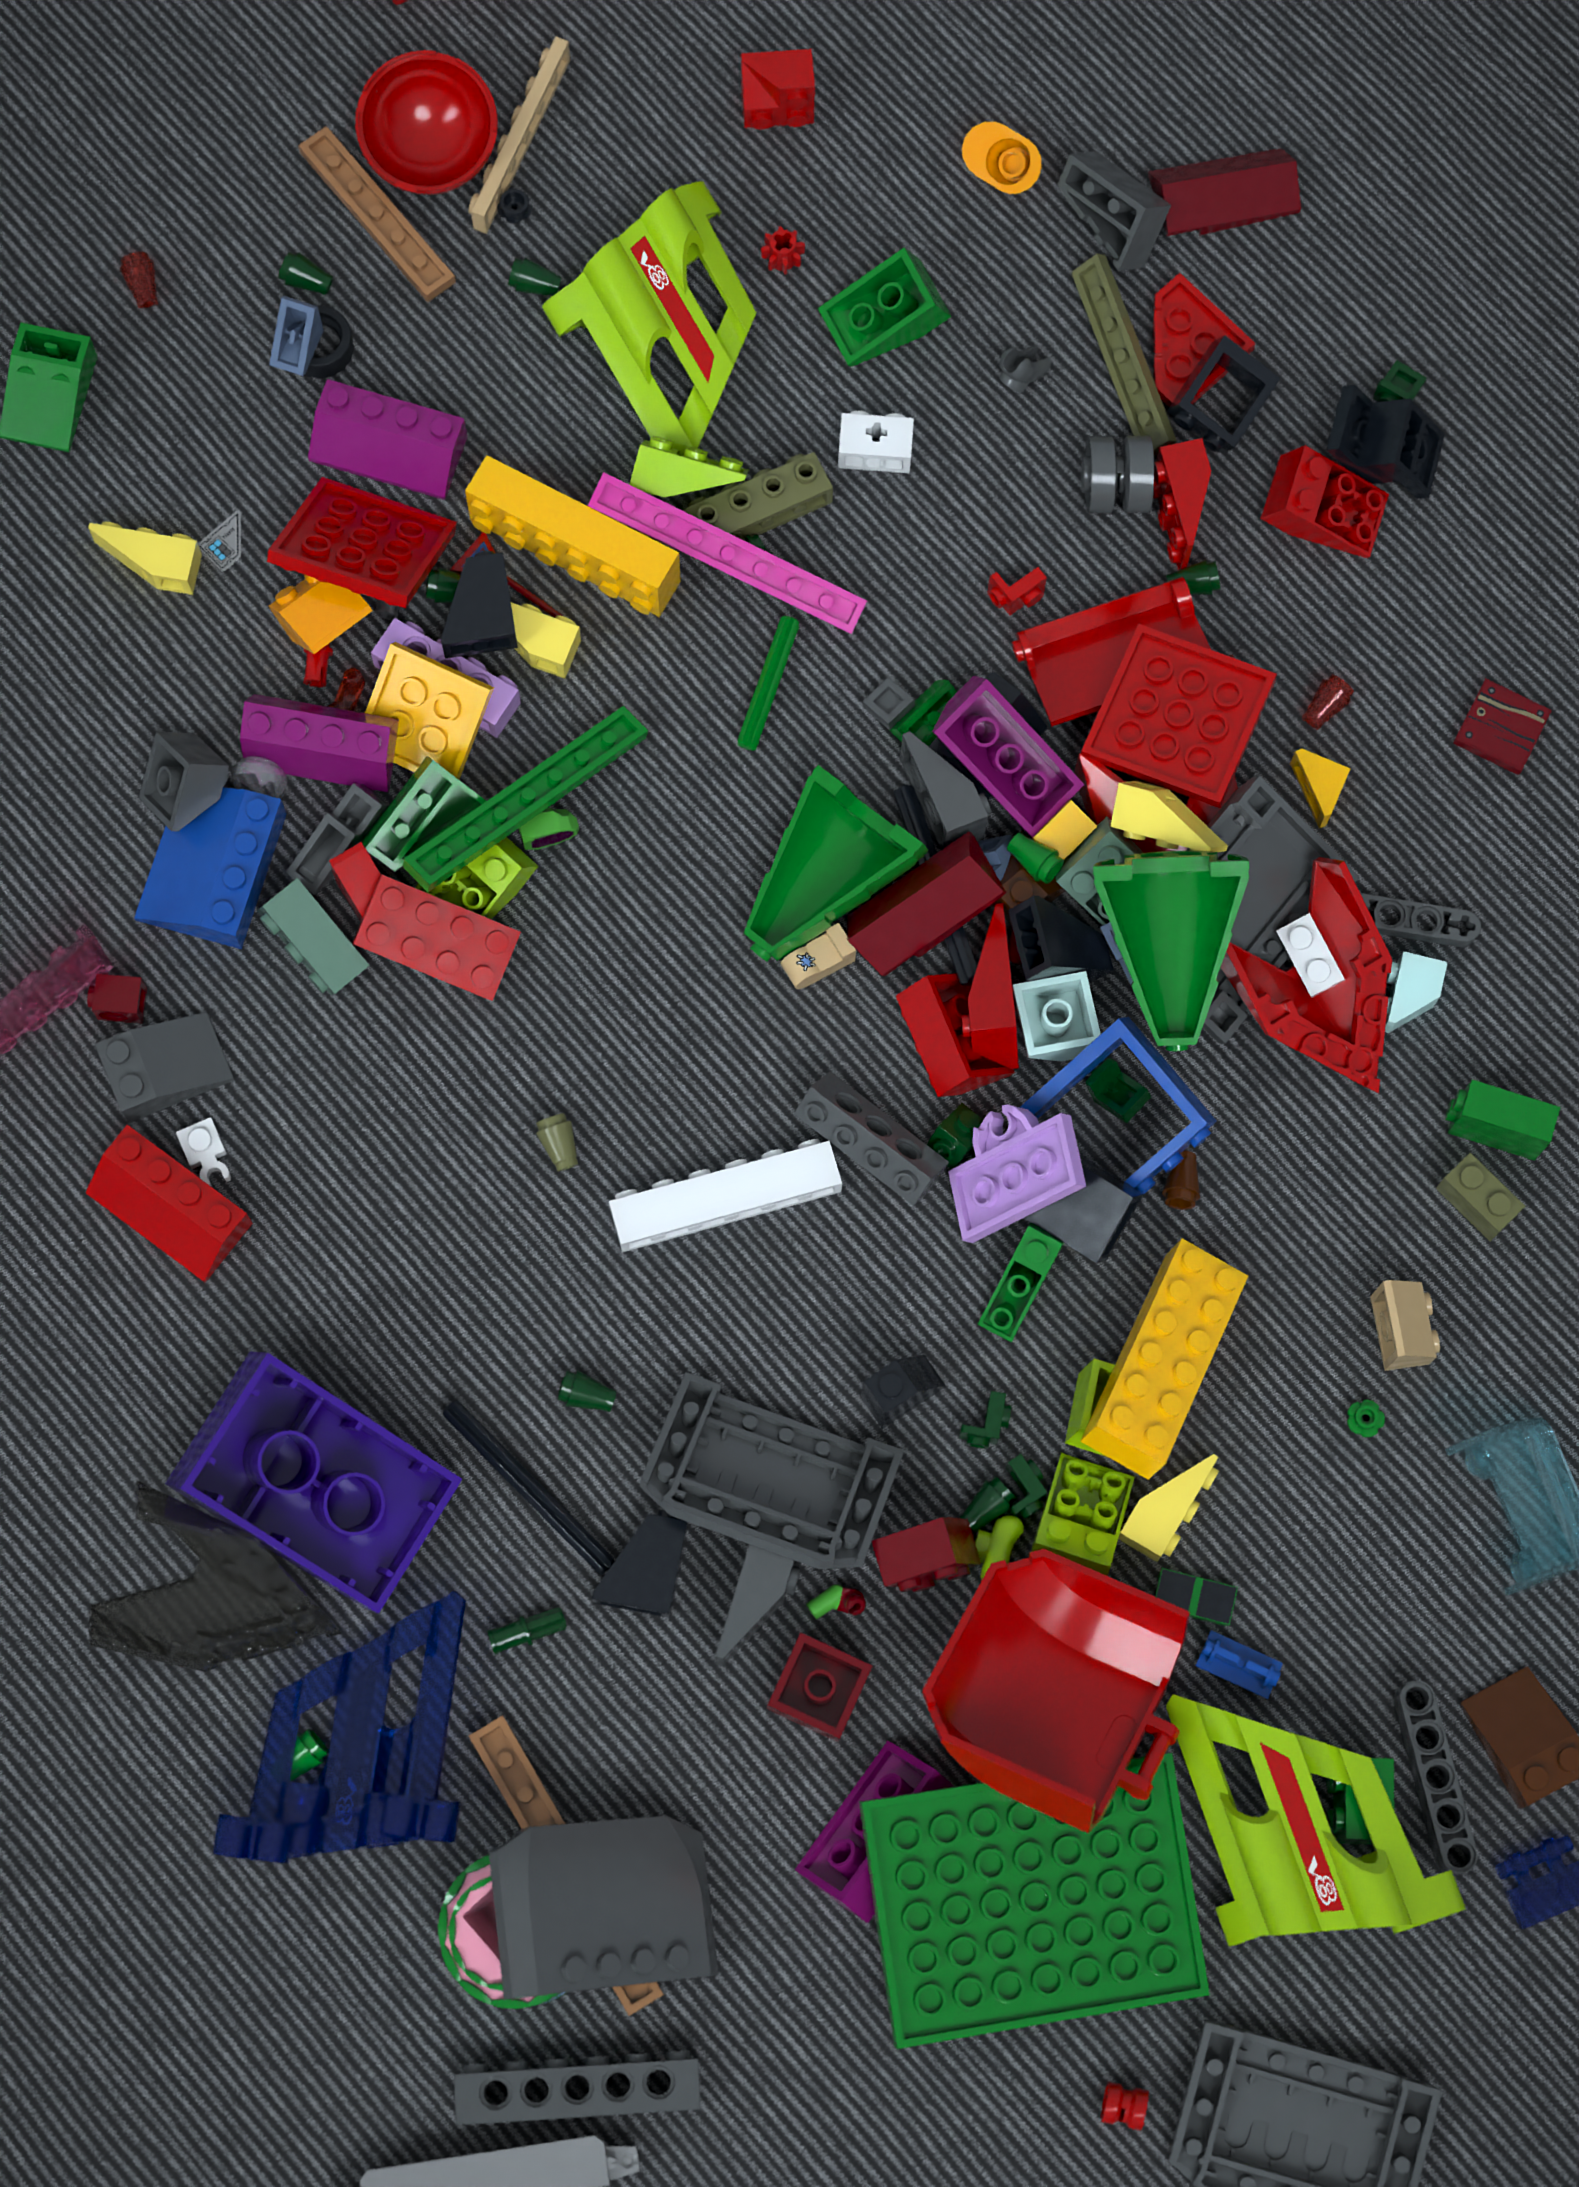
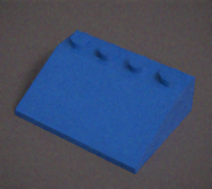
[134,787,287,949]

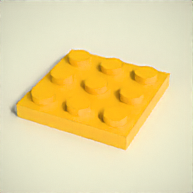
[365,642,494,779]

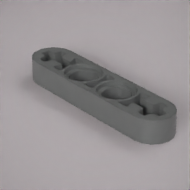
[1360,893,1481,947]

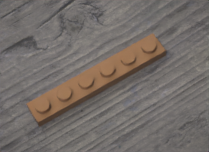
[298,126,456,302]

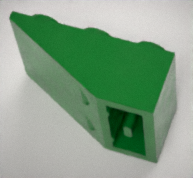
[0,322,98,452]

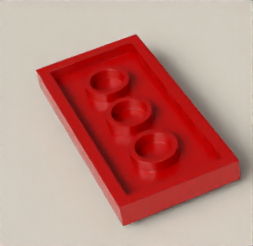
[352,874,521,1001]

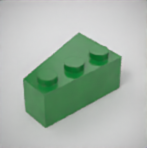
[362,756,486,872]

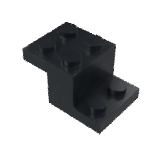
[1327,385,1445,499]

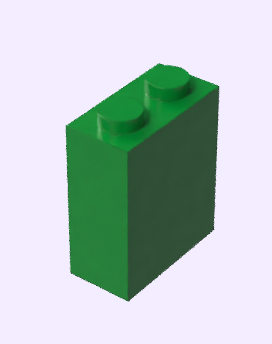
[1445,1079,1561,1161]

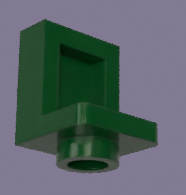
[1372,360,1427,402]
[1086,1057,1151,1124]
[927,1103,983,1169]
[959,1391,1012,1449]
[1006,1454,1047,1519]

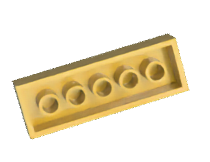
[465,455,680,617]
[1080,1238,1248,1479]

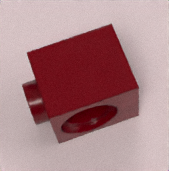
[87,974,147,1024]

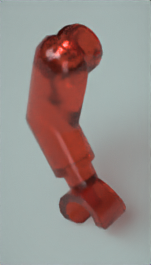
[326,668,365,711]

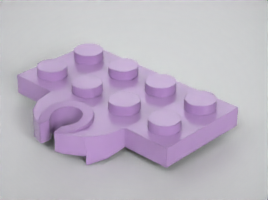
[948,1105,1086,1243]

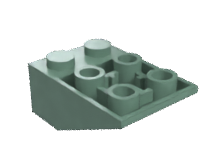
[1055,817,1143,925]

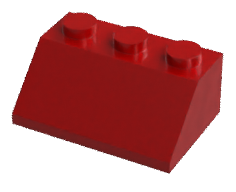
[896,974,1015,1097]

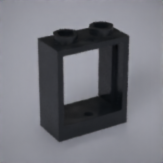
[1167,335,1281,454]

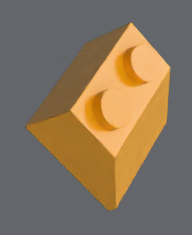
[268,575,373,654]

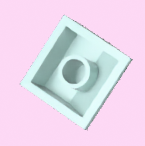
[1012,971,1101,1061]

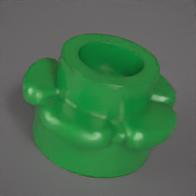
[1347,1400,1385,1437]

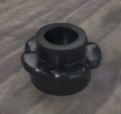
[497,189,532,224]

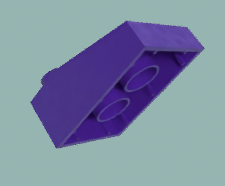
[165,1352,462,1614]

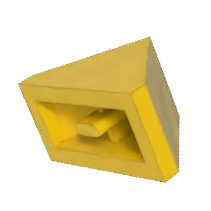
[1290,749,1351,828]
[1032,800,1098,860]

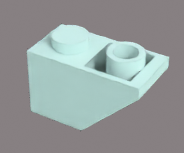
[1385,951,1447,1033]

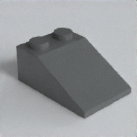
[900,731,991,851]
[95,1012,234,1123]
[715,1544,801,1667]

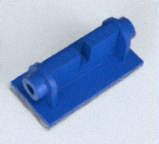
[1195,1630,1283,1699]

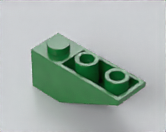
[978,1223,1064,1342]

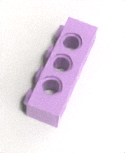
[371,618,521,738]

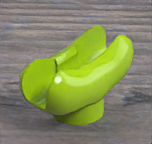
[975,1516,1024,1580]

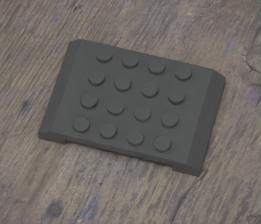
[1186,775,1359,1044]

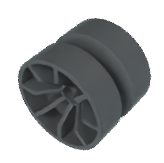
[1081,436,1154,513]

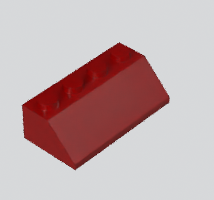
[85,1125,253,1283]

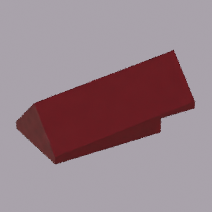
[1148,148,1301,236]
[847,831,1007,976]

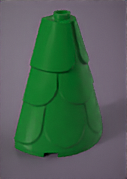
[744,765,928,962]
[1093,851,1249,1051]

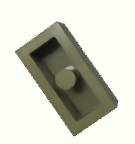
[1436,1153,1525,1242]

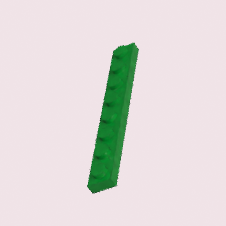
[403,706,648,892]

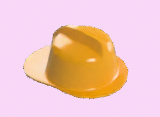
[962,122,1042,194]

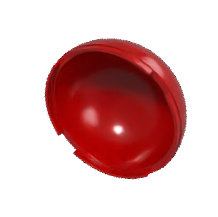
[355,50,498,195]

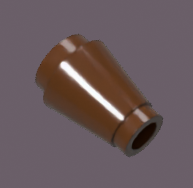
[1162,1151,1200,1210]

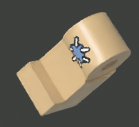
[780,923,856,989]

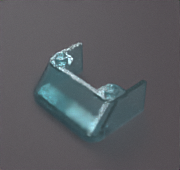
[1445,1418,1579,1596]

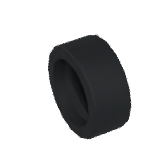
[305,305,354,379]

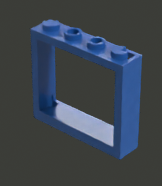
[1020,1017,1217,1194]

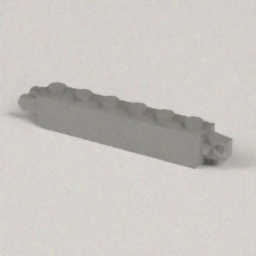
[360,2135,640,2187]

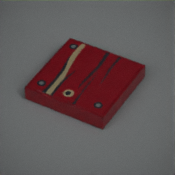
[1453,679,1552,775]

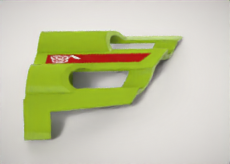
[1166,1694,1466,1947]

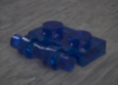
[1495,1835,1579,1930]

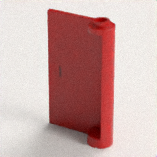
[1011,577,1211,727]

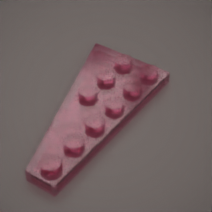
[0,923,113,1055]

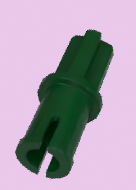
[487,1608,567,1655]

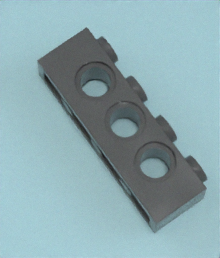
[794,1071,949,1206]

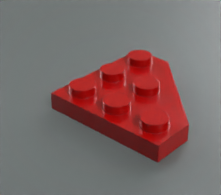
[1153,273,1256,407]

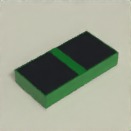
[1155,1568,1238,1627]

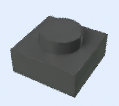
[862,677,915,730]

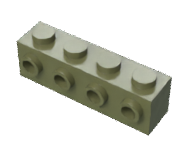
[684,452,833,541]

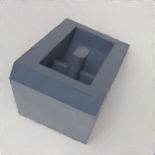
[269,296,324,376]

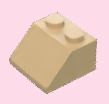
[1370,1280,1440,1371]

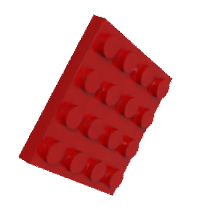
[267,477,457,609]
[1081,623,1277,808]

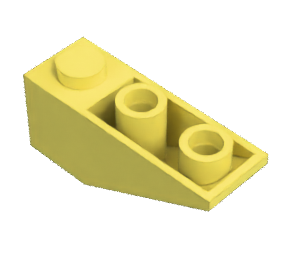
[88,522,202,595]
[511,603,581,678]
[1110,781,1228,852]
[1118,1454,1219,1562]

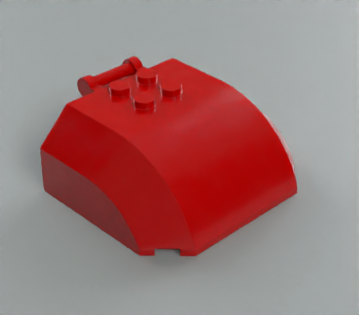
[922,1549,1190,1833]

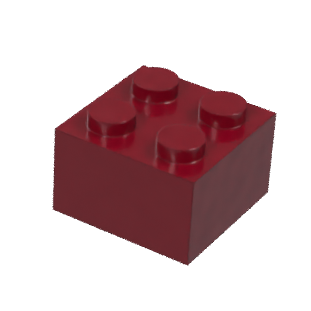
[871,1517,981,1592]
[767,1632,873,1743]

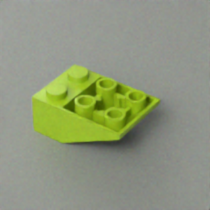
[629,436,749,497]
[416,837,538,919]
[1031,1453,1135,1576]

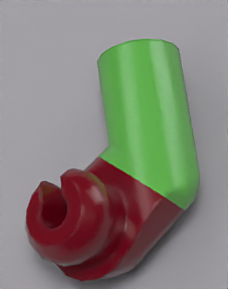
[806,1584,866,1620]

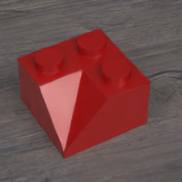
[741,49,815,130]

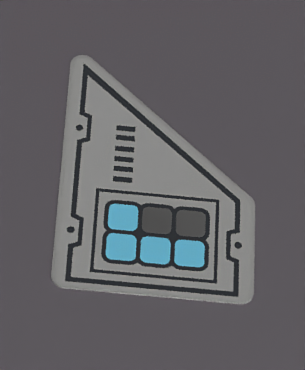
[198,510,241,571]

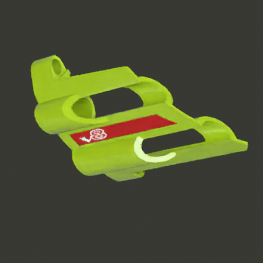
[542,181,756,451]

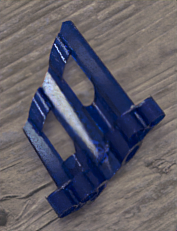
[212,1591,466,1864]

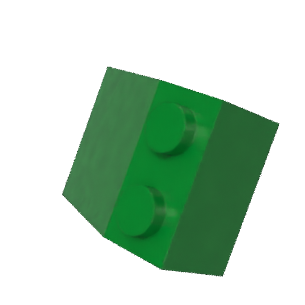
[818,247,951,367]

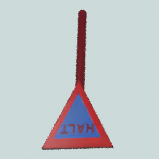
[450,532,563,618]

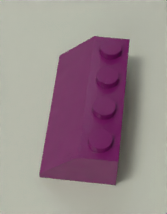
[308,379,467,500]
[932,676,1084,838]
[240,694,399,792]
[795,1741,953,1924]

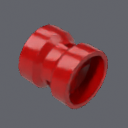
[1100,2081,1149,2131]

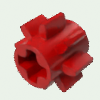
[761,226,805,274]

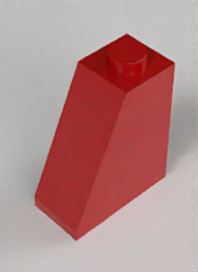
[329,842,380,922]

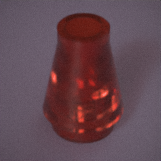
[119,252,158,309]
[1302,674,1354,730]

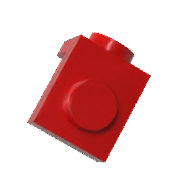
[988,567,1047,616]

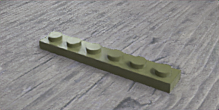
[1071,253,1177,457]

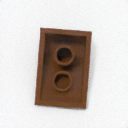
[1459,1666,1579,1809]

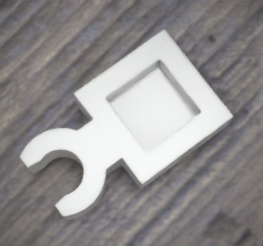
[176,1117,231,1187]

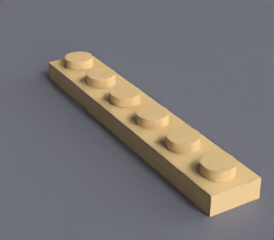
[469,37,570,234]

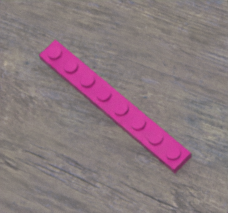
[588,472,867,634]

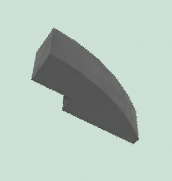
[285,783,389,895]

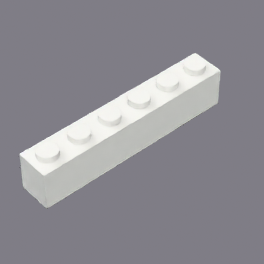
[609,1139,842,1252]

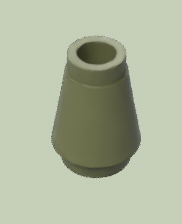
[536,1113,579,1172]

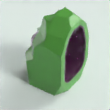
[518,807,579,850]

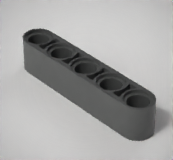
[1393,1680,1478,1876]

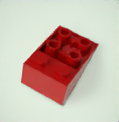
[1153,438,1211,571]
[1260,445,1389,558]

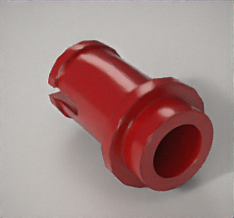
[303,643,333,687]

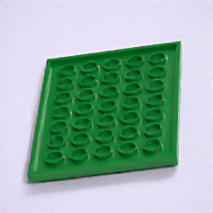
[859,1752,1210,2049]

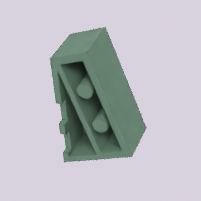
[257,878,370,995]

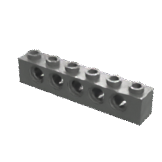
[454,2051,701,2125]

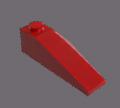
[961,903,1019,1069]

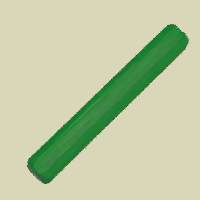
[738,616,799,751]

